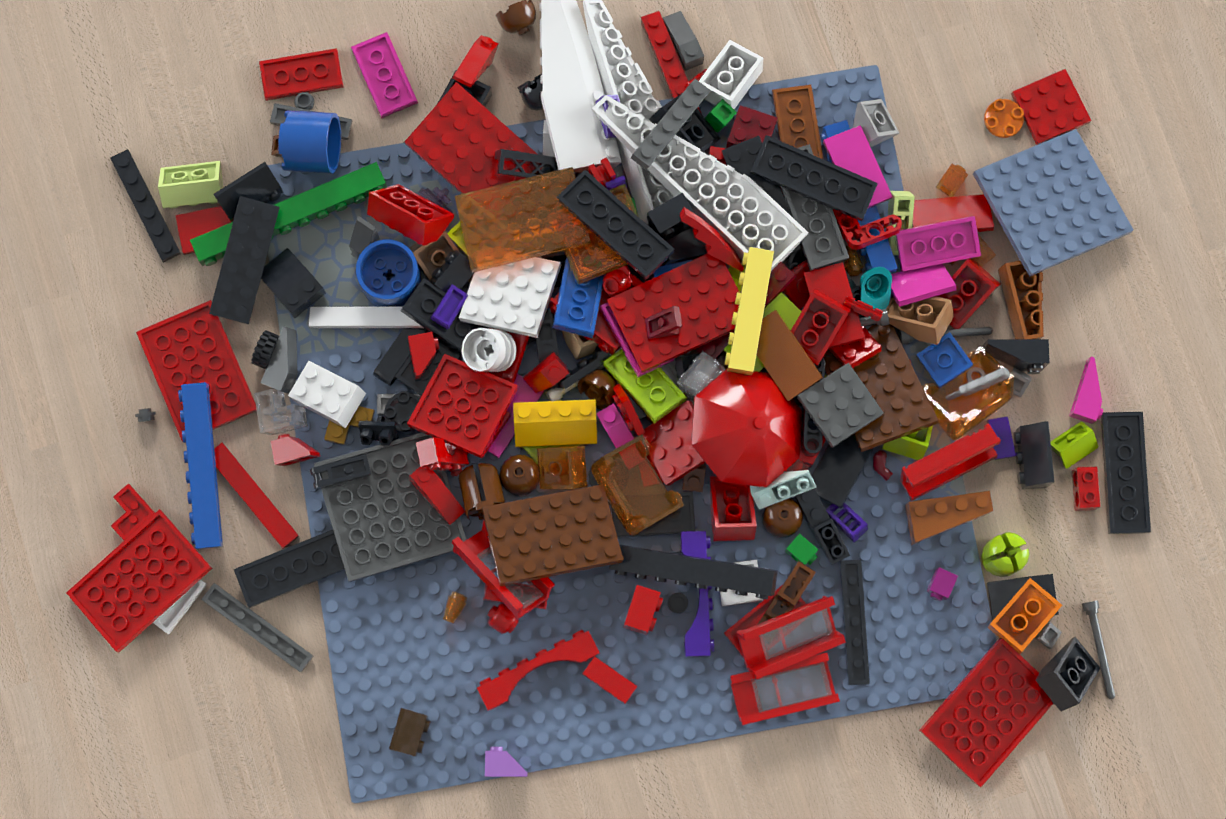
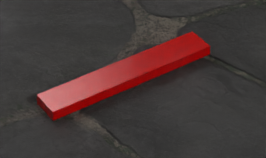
[214,442,299,549]

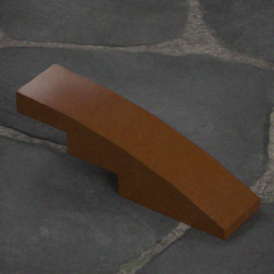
[758,561,816,645]

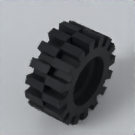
[251,330,279,369]

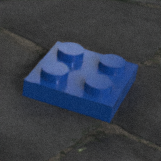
[916,332,973,389]

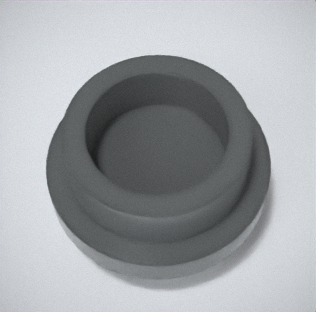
[294,92,315,110]
[135,408,156,422]

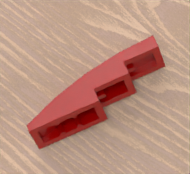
[680,207,744,272]

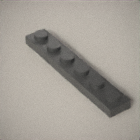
[631,79,711,170]
[201,583,314,673]

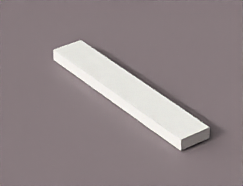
[309,306,424,328]

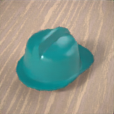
[860,267,892,310]

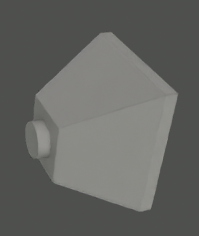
[853,99,899,147]

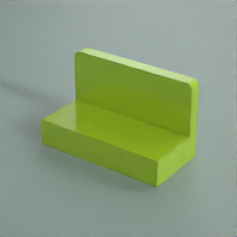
[1051,421,1099,469]

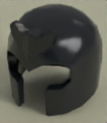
[517,74,543,111]

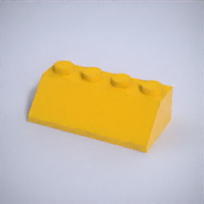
[513,399,597,447]

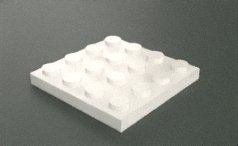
[459,246,561,338]

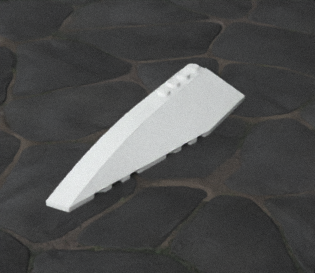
[539,0,621,173]
[583,0,675,226]
[592,95,809,271]

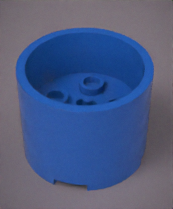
[279,110,341,174]
[356,239,421,307]

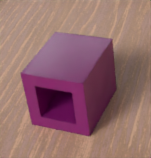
[926,567,958,601]

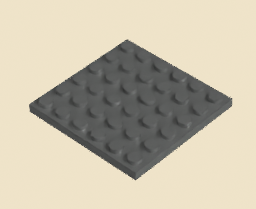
[314,433,466,582]

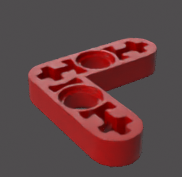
[832,209,902,250]

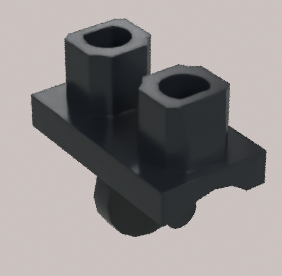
[358,416,399,446]

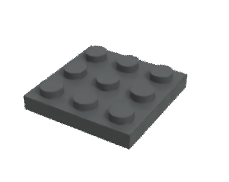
[797,363,884,448]

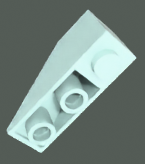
[750,470,816,509]

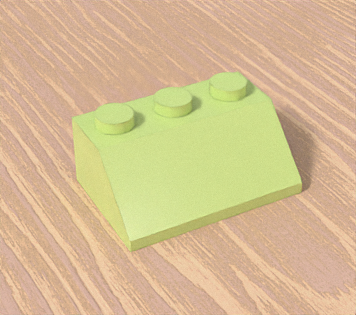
[158,161,223,208]

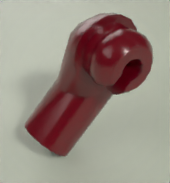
[873,450,893,481]

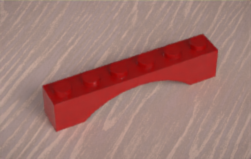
[477,629,600,711]

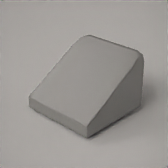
[1003,368,1031,397]
[1034,622,1062,649]

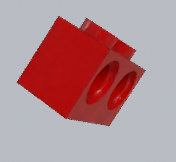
[1072,467,1100,511]

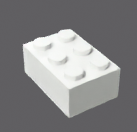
[699,40,763,109]
[288,361,366,428]

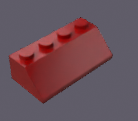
[367,184,455,246]

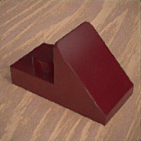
[645,306,683,339]

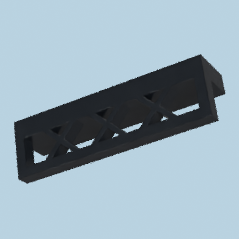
[495,149,576,184]

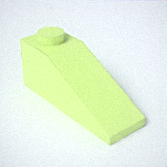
[888,191,915,255]

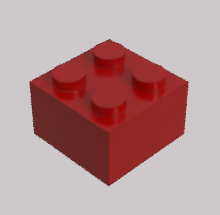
[623,585,663,635]

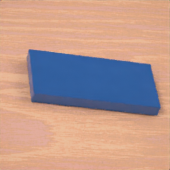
[552,258,605,338]

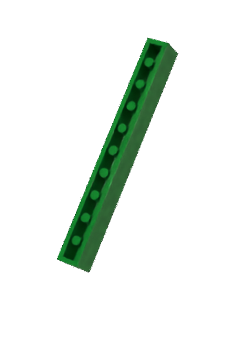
[190,162,387,266]

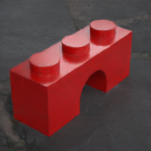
[416,437,469,472]

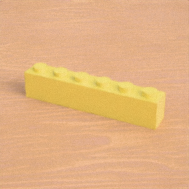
[724,247,774,375]

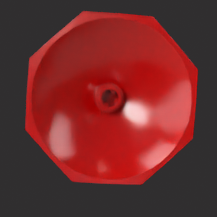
[692,368,802,487]

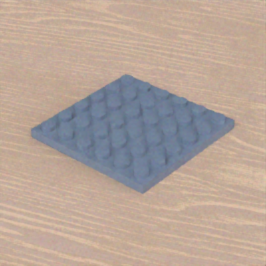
[973,129,1134,277]

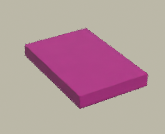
[891,264,956,307]

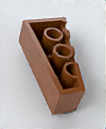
[998,261,1044,339]
[905,491,993,545]

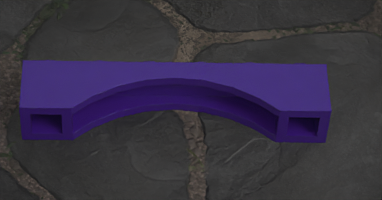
[680,531,714,657]

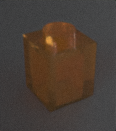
[936,163,968,197]

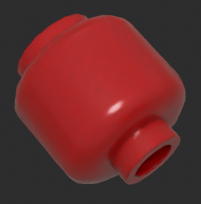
[487,603,519,634]

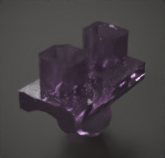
[419,187,454,213]

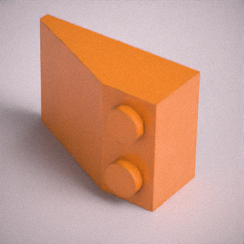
[987,578,1062,654]

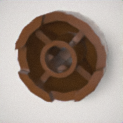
[496,0,536,35]
[578,369,617,410]
[499,454,540,496]
[762,498,803,537]

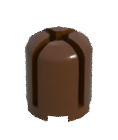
[458,463,506,520]

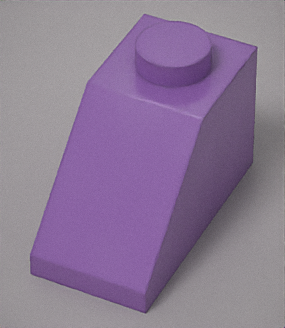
[485,747,528,777]

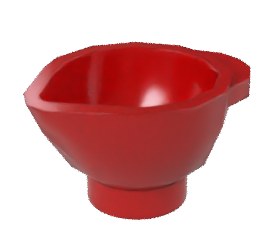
[603,264,632,297]

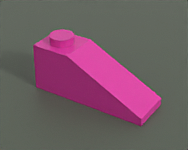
[1069,357,1103,424]
[596,404,646,470]

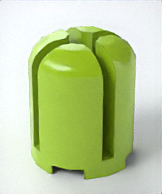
[981,532,1030,577]

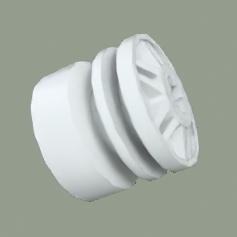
[462,328,517,372]

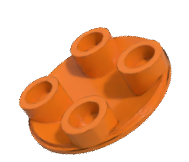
[984,99,1024,138]

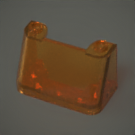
[922,347,1014,440]
[591,435,684,536]

